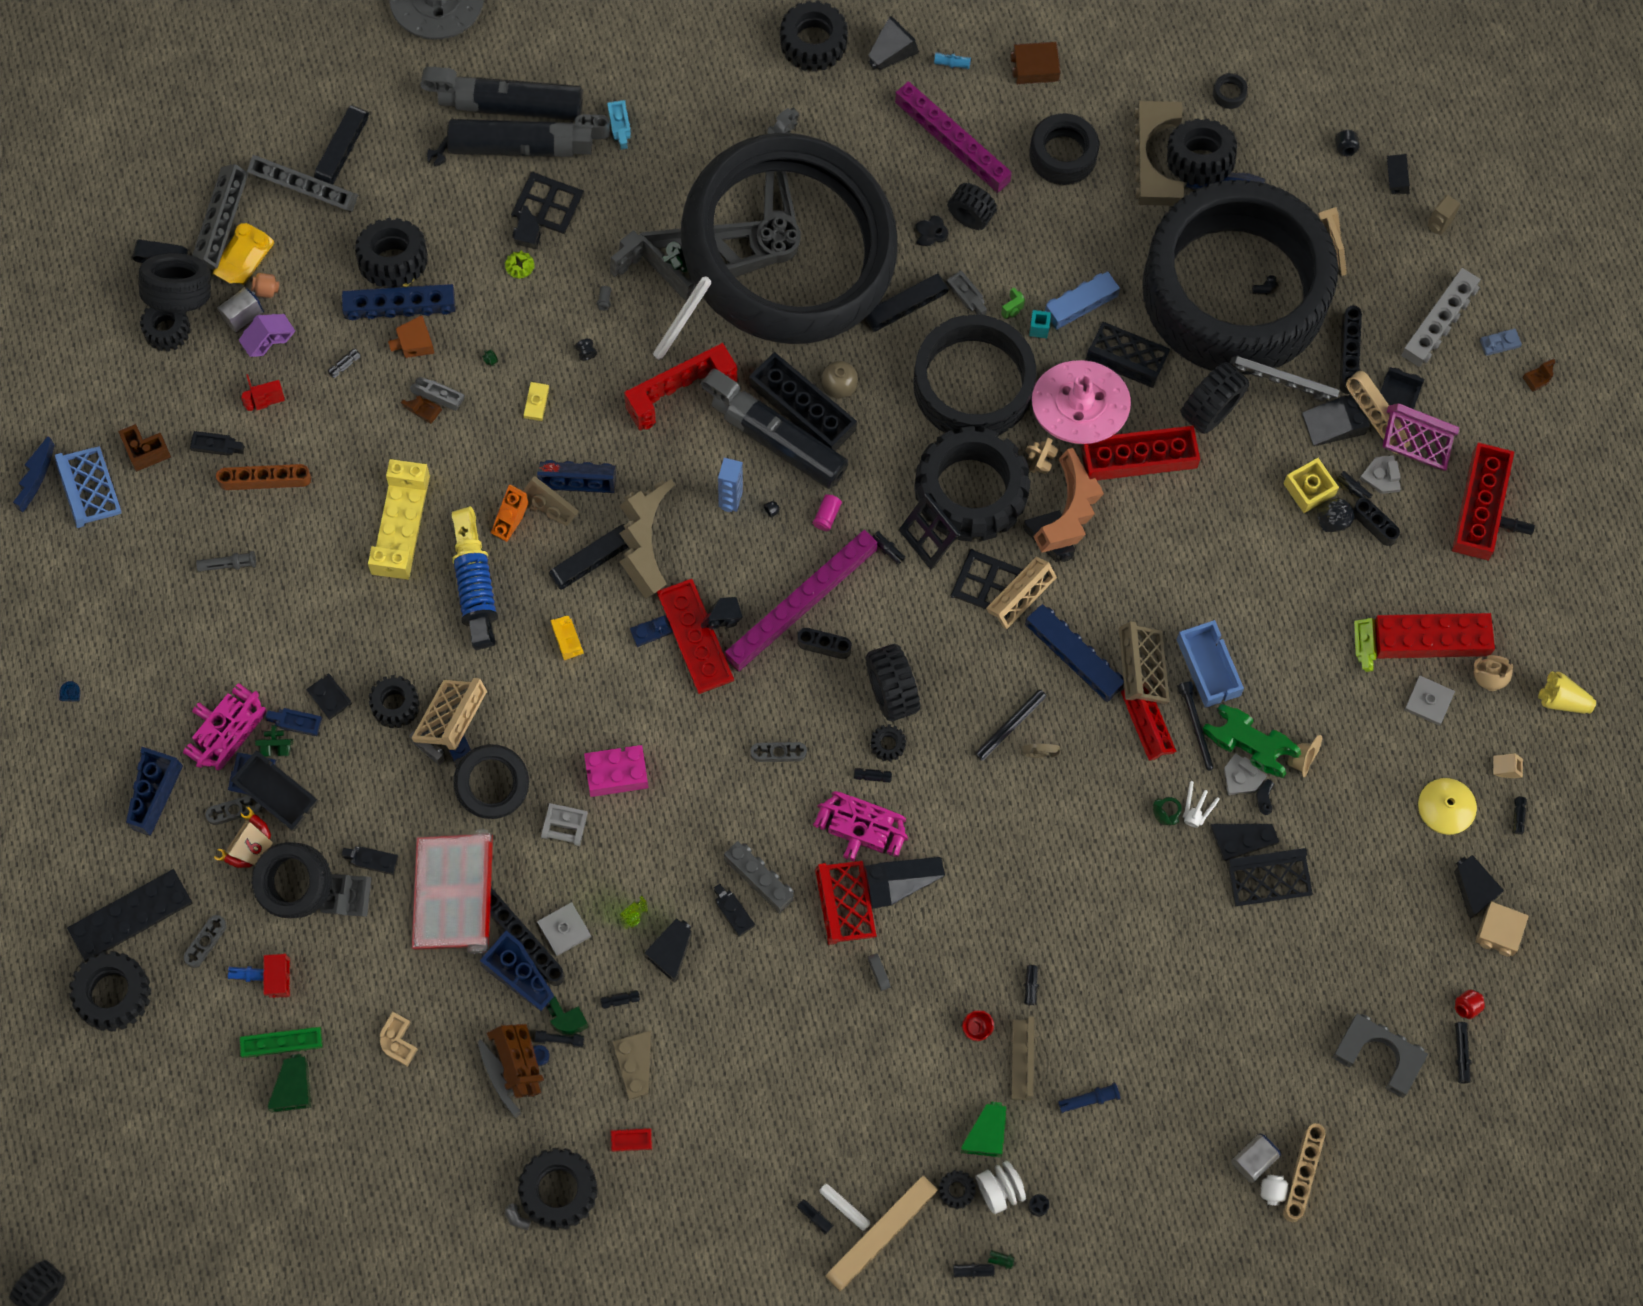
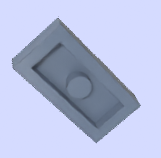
[1480,329,1522,356]

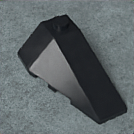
[865,857,945,909]

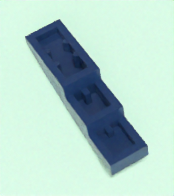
[13,436,55,512]

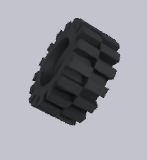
[871,724,906,762]
[938,1170,976,1209]

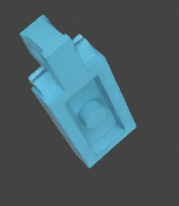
[607,100,631,149]

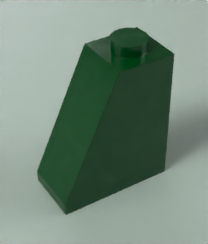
[268,1054,311,1113]

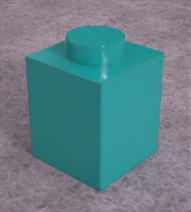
[1029,310,1051,339]

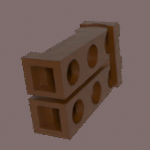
[487,1024,544,1099]

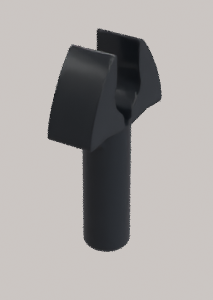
[427,136,447,167]

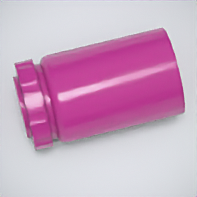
[813,494,842,531]

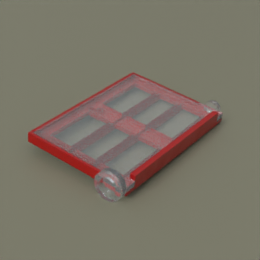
[412,829,493,954]

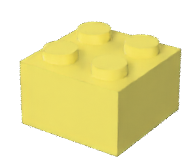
[1283,458,1339,513]

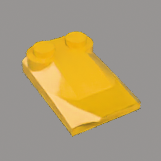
[212,223,274,285]

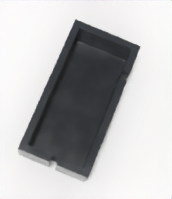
[231,750,320,831]

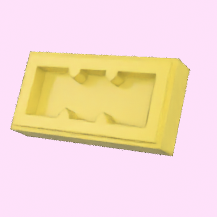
[524,382,549,421]

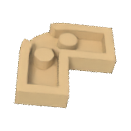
[380,1012,418,1067]

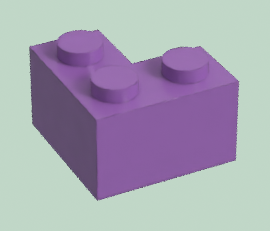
[239,314,295,357]

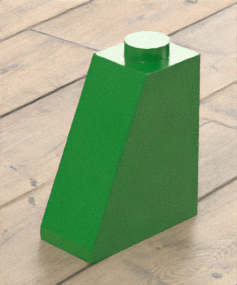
[961,1102,1007,1158]

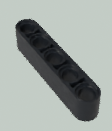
[314,105,369,185]
[864,274,949,332]
[1339,305,1362,394]
[549,524,629,590]

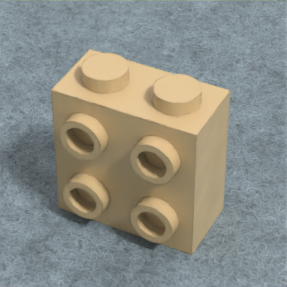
[1475,901,1529,956]

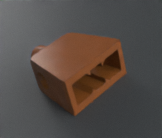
[388,315,435,358]

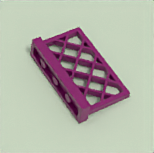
[1382,403,1460,471]

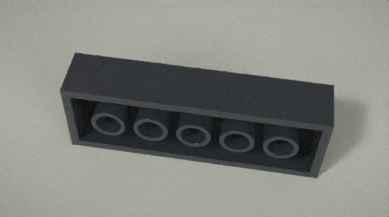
[749,352,857,451]

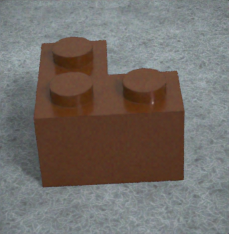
[118,424,171,472]

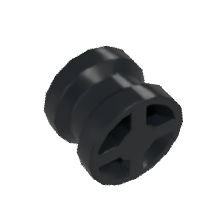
[575,338,597,361]
[1028,1194,1050,1217]

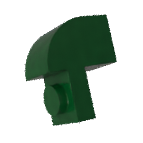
[547,996,589,1035]

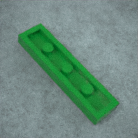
[240,1027,323,1058]

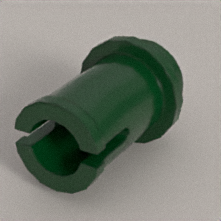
[988,1250,1015,1270]

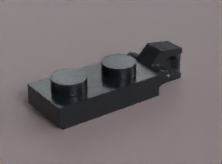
[190,431,245,456]
[341,846,399,875]
[714,884,755,937]

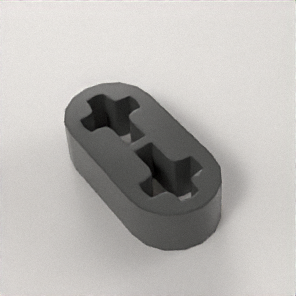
[867,953,891,991]

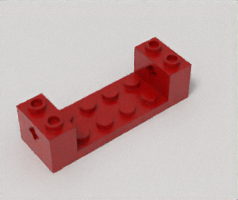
[624,343,738,431]

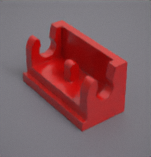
[263,954,290,998]

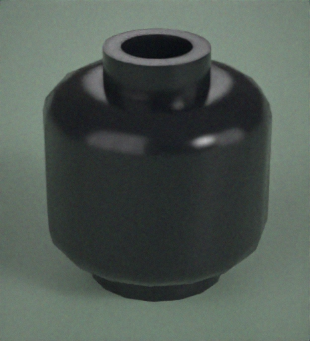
[1335,129,1360,157]

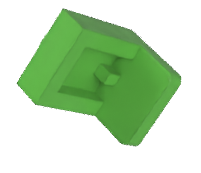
[1001,288,1025,319]

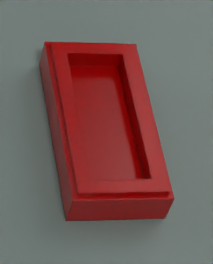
[611,1128,652,1152]

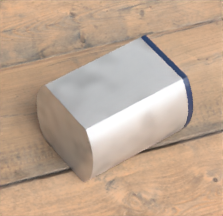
[217,287,264,332]
[1232,1133,1281,1183]

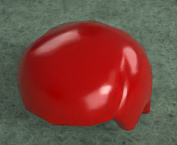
[962,1010,994,1041]

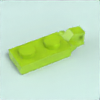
[1354,618,1377,672]

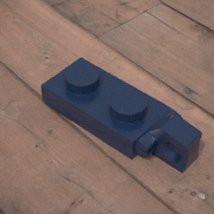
[266,708,322,737]

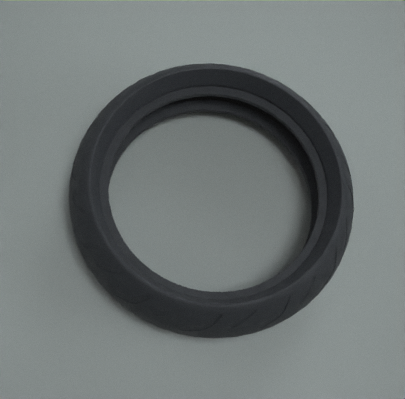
[681,133,898,344]

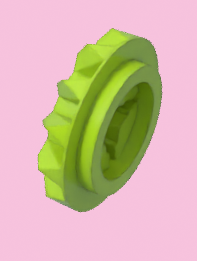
[505,251,534,278]

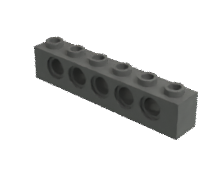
[247,155,359,212]
[192,164,248,270]

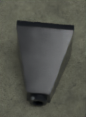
[868,16,919,70]

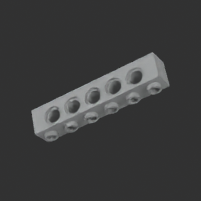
[1401,268,1481,367]

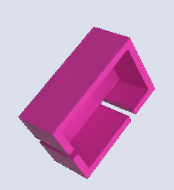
[584,745,648,797]

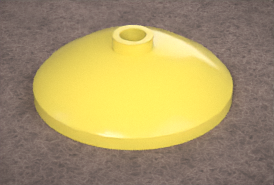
[1418,778,1477,835]

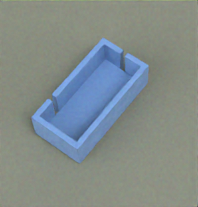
[1177,620,1244,708]

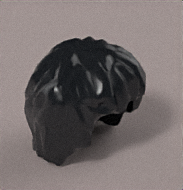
[1317,498,1354,532]

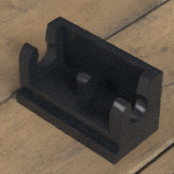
[1387,154,1410,194]

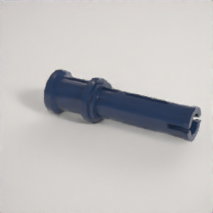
[1058,1082,1120,1113]

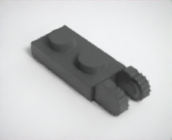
[410,377,465,411]

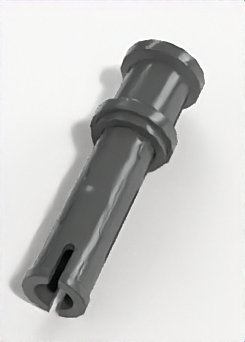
[196,550,256,572]

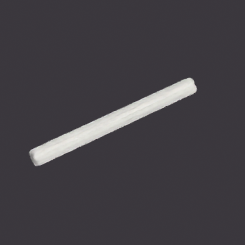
[653,276,711,360]

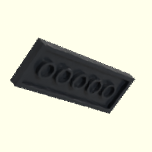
[67,869,193,962]

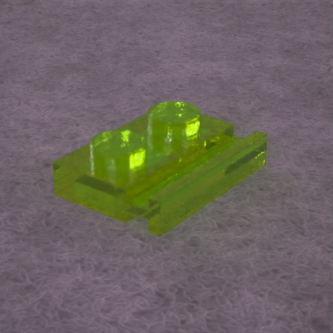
[620,896,648,929]

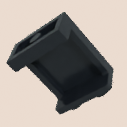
[1378,367,1424,424]

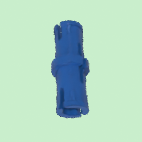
[228,966,264,982]

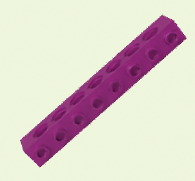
[895,81,1012,193]

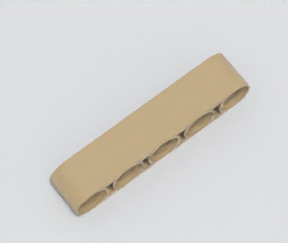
[1346,371,1411,454]
[1283,1124,1325,1222]

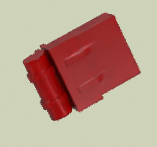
[241,374,285,411]

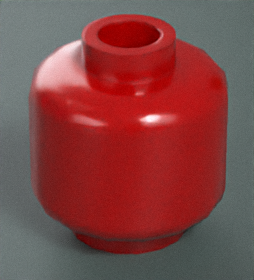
[1455,989,1485,1019]

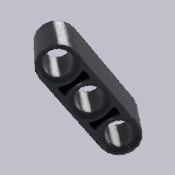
[132,239,188,263]
[1353,498,1400,546]
[797,628,852,659]

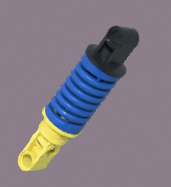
[452,506,498,651]

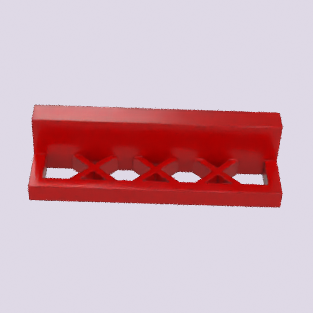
[1121,685,1177,761]

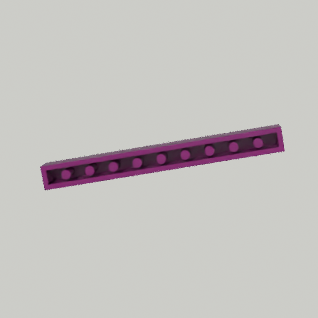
[725,529,878,672]

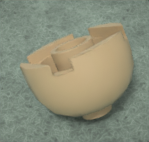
[1474,655,1513,691]

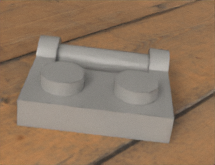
[541,803,588,846]

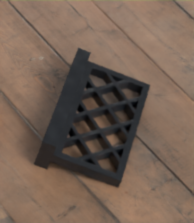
[1085,321,1170,388]
[1226,848,1313,907]

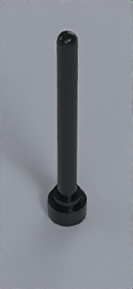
[1177,681,1213,771]

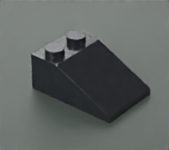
[1302,395,1370,447]

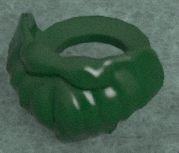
[1152,797,1182,826]

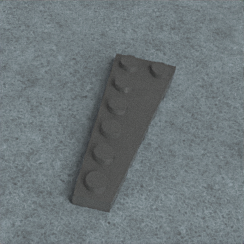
[1230,356,1340,401]

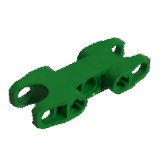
[1203,704,1301,778]

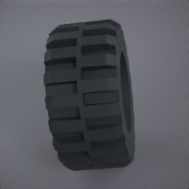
[780,0,848,71]
[1167,118,1237,186]
[355,218,428,288]
[1181,362,1250,434]
[865,644,920,721]
[69,951,151,1032]
[518,1148,598,1230]

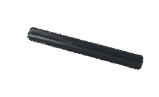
[976,689,1046,761]

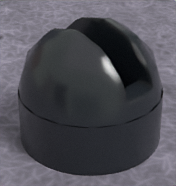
[764,501,780,518]

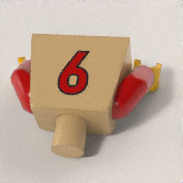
[214,807,273,868]

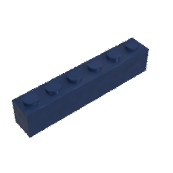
[1025,604,1124,702]

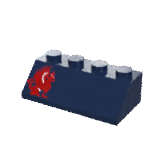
[537,460,616,493]

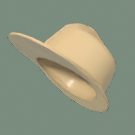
[1288,735,1322,777]

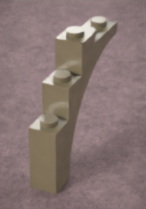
[619,479,675,599]

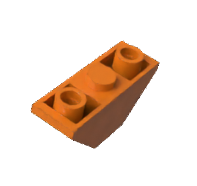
[491,484,528,542]

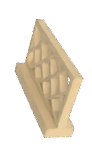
[1318,207,1347,276]
[411,678,487,750]

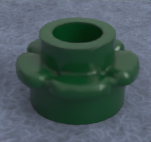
[482,349,498,366]

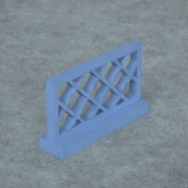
[55,446,121,528]

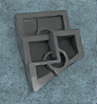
[320,874,372,917]

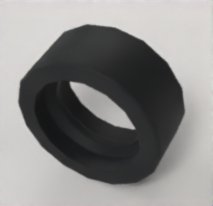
[1213,73,1248,109]

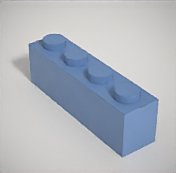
[1045,272,1120,330]
[718,458,743,512]

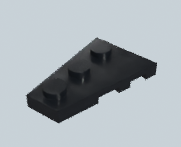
[1210,824,1279,861]

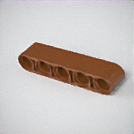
[216,464,312,490]

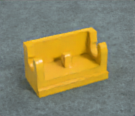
[551,616,584,660]

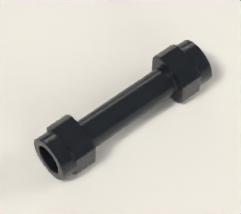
[535,1030,585,1048]

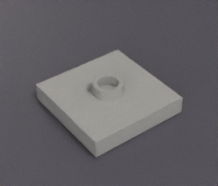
[1404,676,1455,726]
[537,902,591,956]

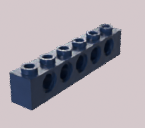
[342,284,456,320]

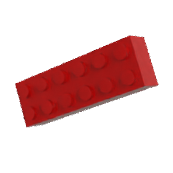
[1081,426,1200,480]
[1452,442,1515,561]
[1375,613,1495,659]

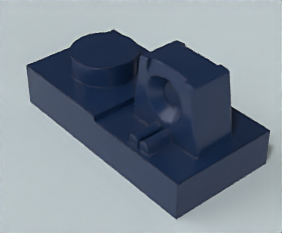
[630,615,673,647]

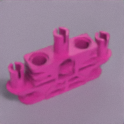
[183,683,267,770]
[813,791,908,861]

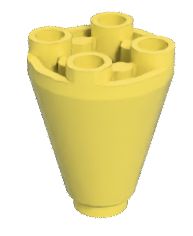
[1538,671,1596,714]

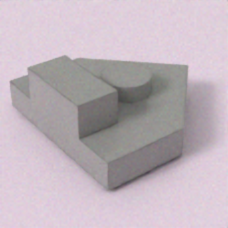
[1360,455,1401,494]
[1223,753,1267,795]

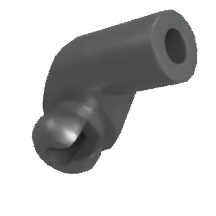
[505,1203,531,1230]

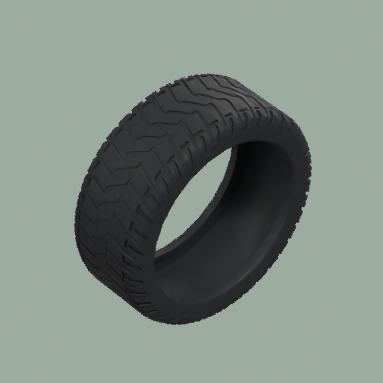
[1142,180,1338,375]

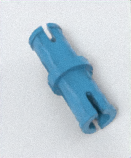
[934,53,971,69]

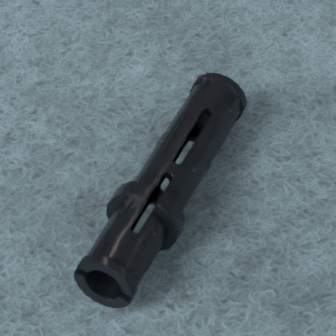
[1455,1022,1472,1084]

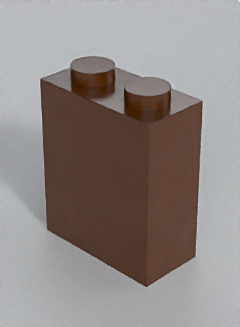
[1010,42,1061,84]

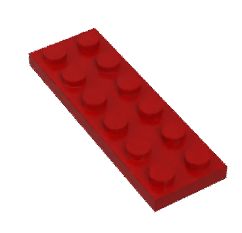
[657,579,734,694]

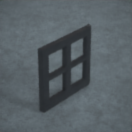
[511,171,584,234]
[899,492,960,570]
[951,549,1024,618]

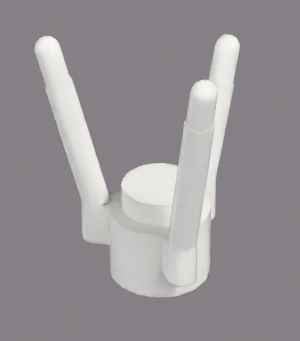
[1182,781,1220,828]

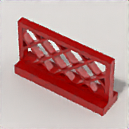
[815,861,877,945]

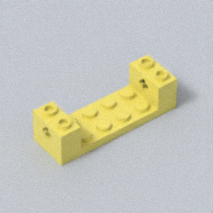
[368,459,430,580]

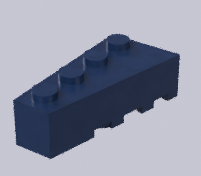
[126,747,183,836]

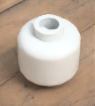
[1261,1175,1288,1205]

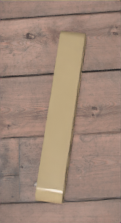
[825,1176,938,1291]

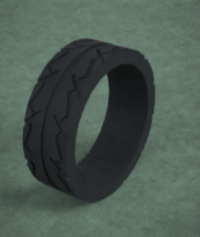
[914,315,1036,436]

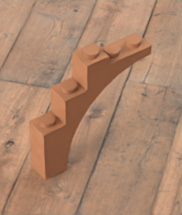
[1033,448,1104,552]

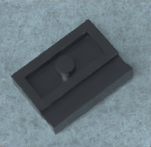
[306,673,352,720]

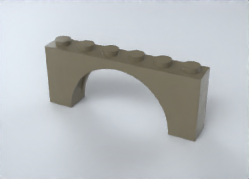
[1134,101,1184,206]

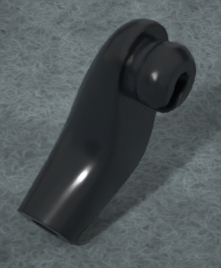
[1256,779,1275,815]

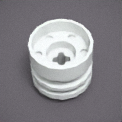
[976,1161,1026,1215]

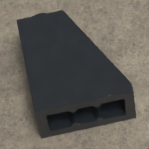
[1023,510,1075,562]
[1454,855,1504,918]
[644,918,692,983]

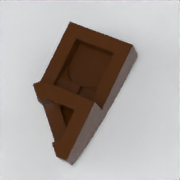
[1522,359,1555,392]
[400,396,442,424]

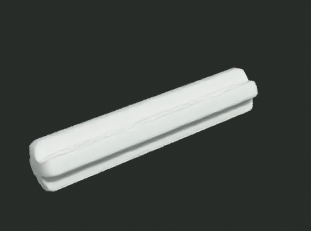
[820,1184,870,1231]

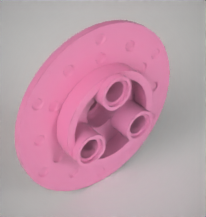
[1032,361,1131,444]

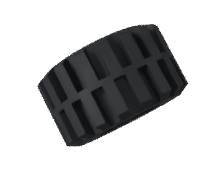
[947,183,997,230]
[140,307,191,352]
[369,675,420,728]
[9,1260,66,1306]

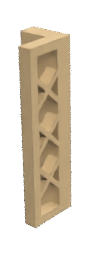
[986,556,1057,629]

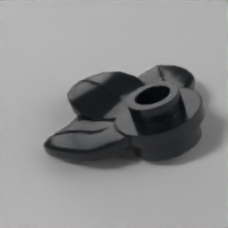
[915,215,949,246]

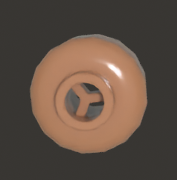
[251,273,279,298]

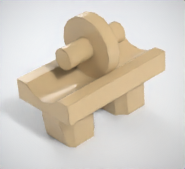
[1025,438,1059,474]

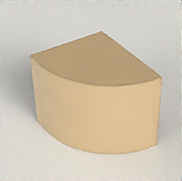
[1493,753,1523,778]

